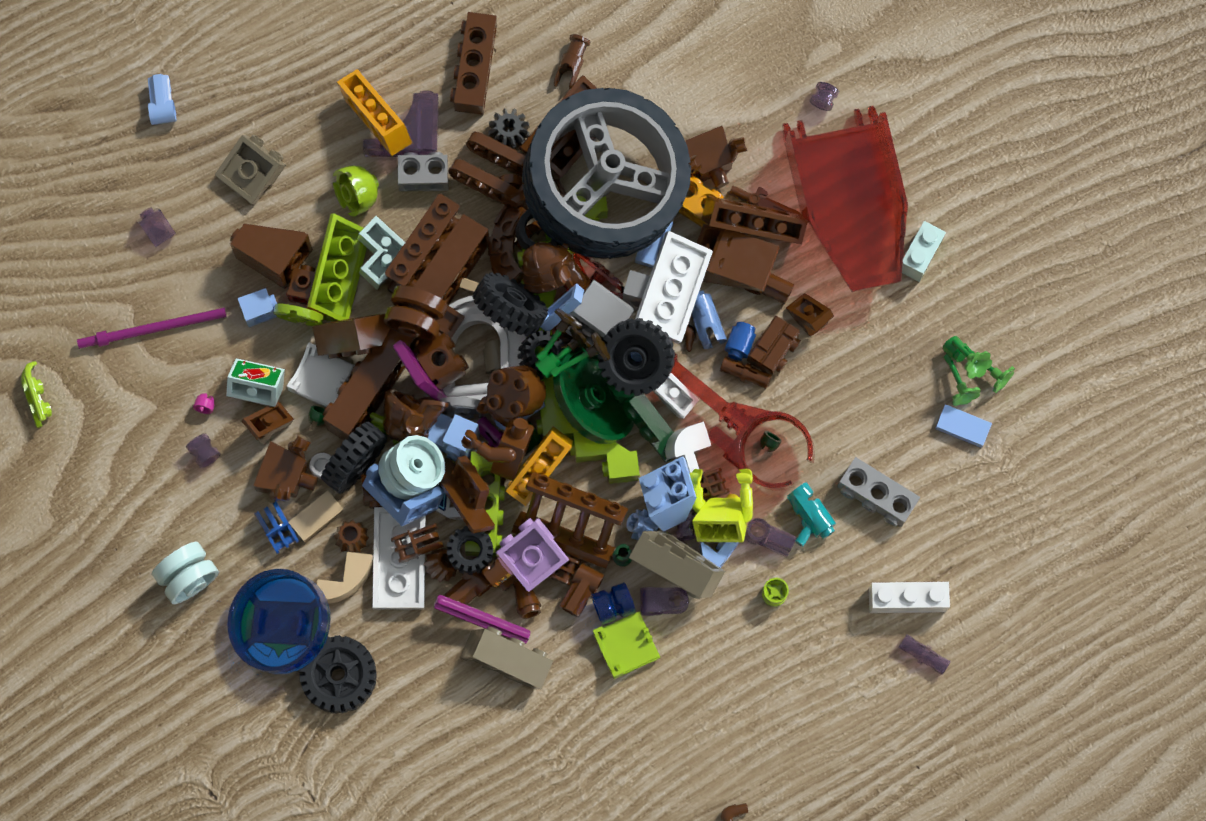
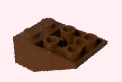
[697,224,780,292]

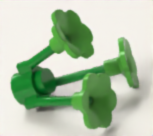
[942,336,1015,406]

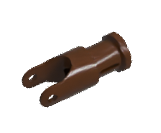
[554,34,591,89]

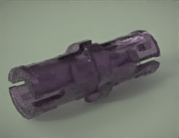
[898,634,951,675]

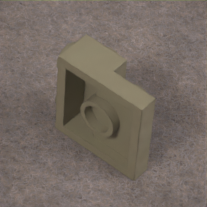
[215,134,286,204]

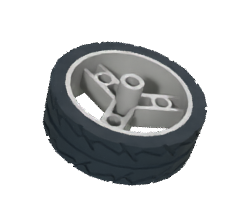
[522,88,691,259]

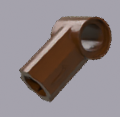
[743,273,794,304]
[560,563,605,618]
[443,569,493,605]

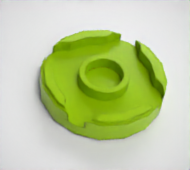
[273,304,324,326]

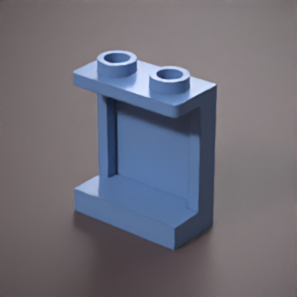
[362,464,445,526]

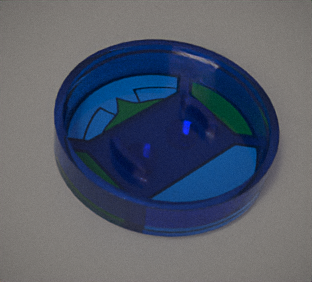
[227,569,331,674]

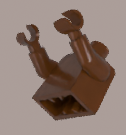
[685,126,747,189]
[461,396,534,481]
[253,436,318,502]

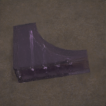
[363,90,439,157]

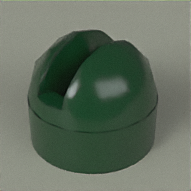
[308,405,325,427]
[759,431,782,453]

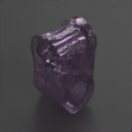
[640,587,689,616]

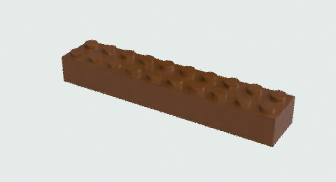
[323,214,490,441]

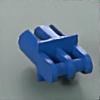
[254,501,299,554]

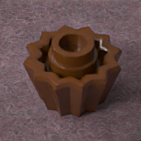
[334,519,369,553]
[424,548,457,583]

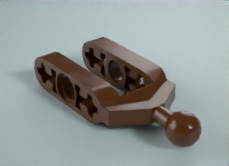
[448,132,564,208]

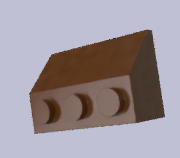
[312,313,390,359]

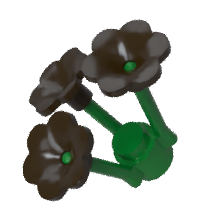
[535,308,611,378]

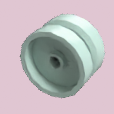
[379,435,445,500]
[152,542,219,604]

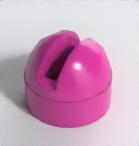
[193,393,215,414]

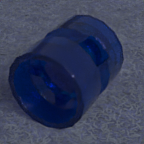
[591,582,636,626]

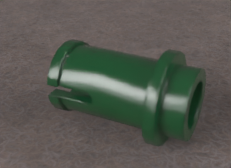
[613,544,632,567]

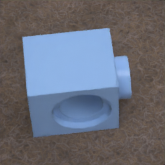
[238,288,277,327]

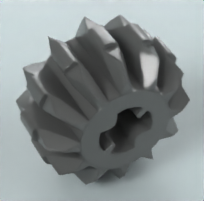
[489,108,530,150]

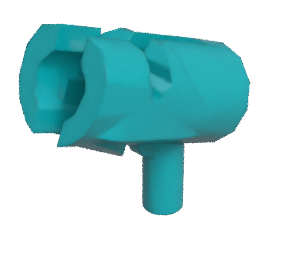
[787,482,836,547]

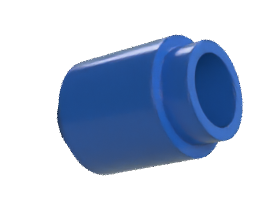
[725,322,756,361]

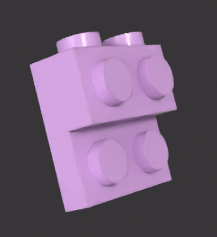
[496,518,569,592]

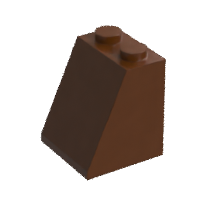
[230,224,313,289]

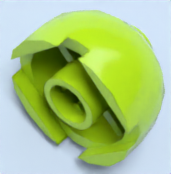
[333,165,379,216]

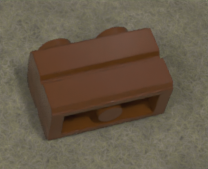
[747,316,801,376]

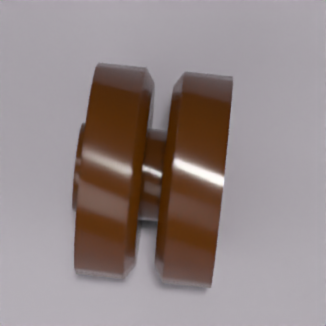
[383,285,447,341]

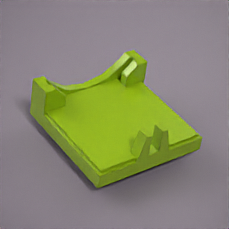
[593,611,661,679]

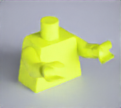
[689,469,753,542]

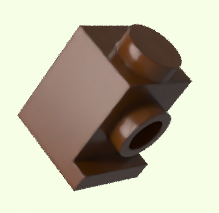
[286,265,316,305]

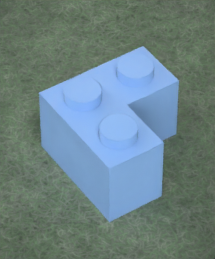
[428,414,480,462]

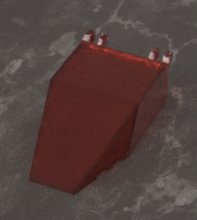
[782,106,908,292]

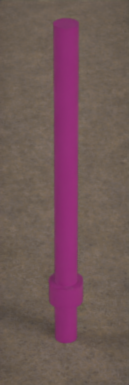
[77,307,227,349]

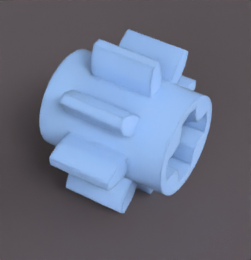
[627,509,658,540]

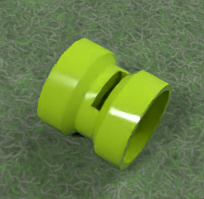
[762,578,789,607]

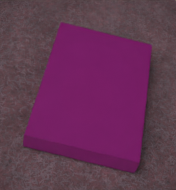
[393,340,447,401]

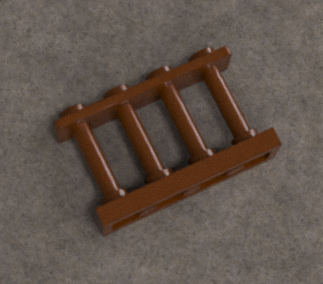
[385,194,460,294]
[512,472,628,569]

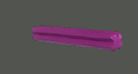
[434,595,531,644]

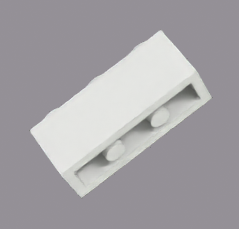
[869,582,950,613]

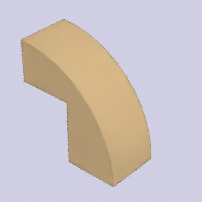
[316,552,373,604]

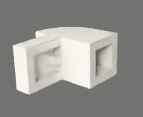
[665,422,711,473]

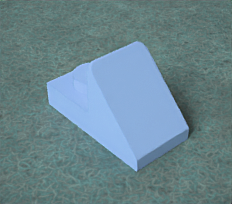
[699,542,739,568]

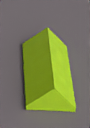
[307,213,367,322]

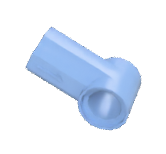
[148,74,177,125]

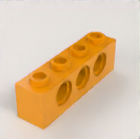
[337,69,412,156]

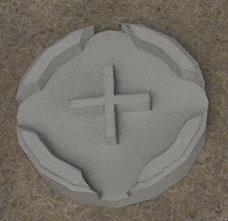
[438,397,487,419]

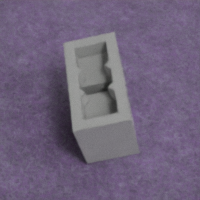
[398,152,449,191]

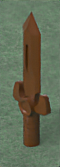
[729,186,803,217]

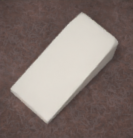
[653,373,699,419]

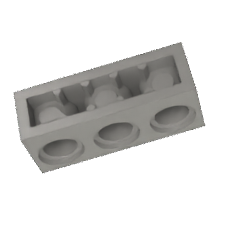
[837,457,920,527]

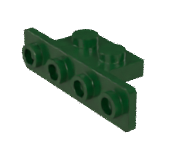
[605,382,674,462]

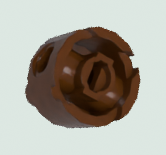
[413,332,469,391]
[486,365,546,418]

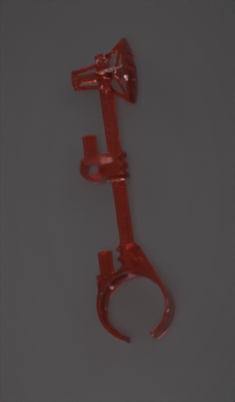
[563,252,815,491]

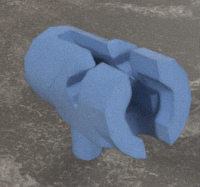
[691,291,727,349]

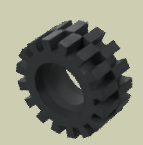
[517,330,566,380]
[447,526,493,575]

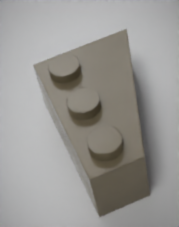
[629,531,725,599]
[460,626,553,689]

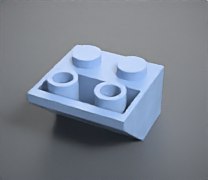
[639,456,696,532]

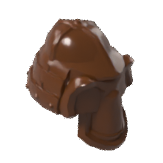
[522,241,590,294]
[383,389,449,442]

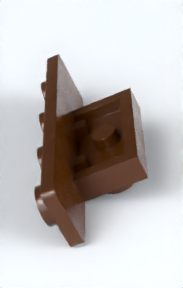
[439,456,495,533]

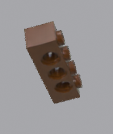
[450,12,497,115]
[701,195,808,245]

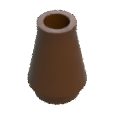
[513,580,541,619]

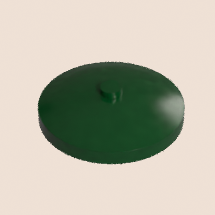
[553,347,635,444]

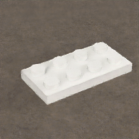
[635,231,713,344]
[373,507,426,609]

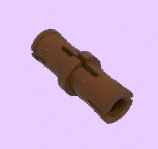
[720,356,772,389]

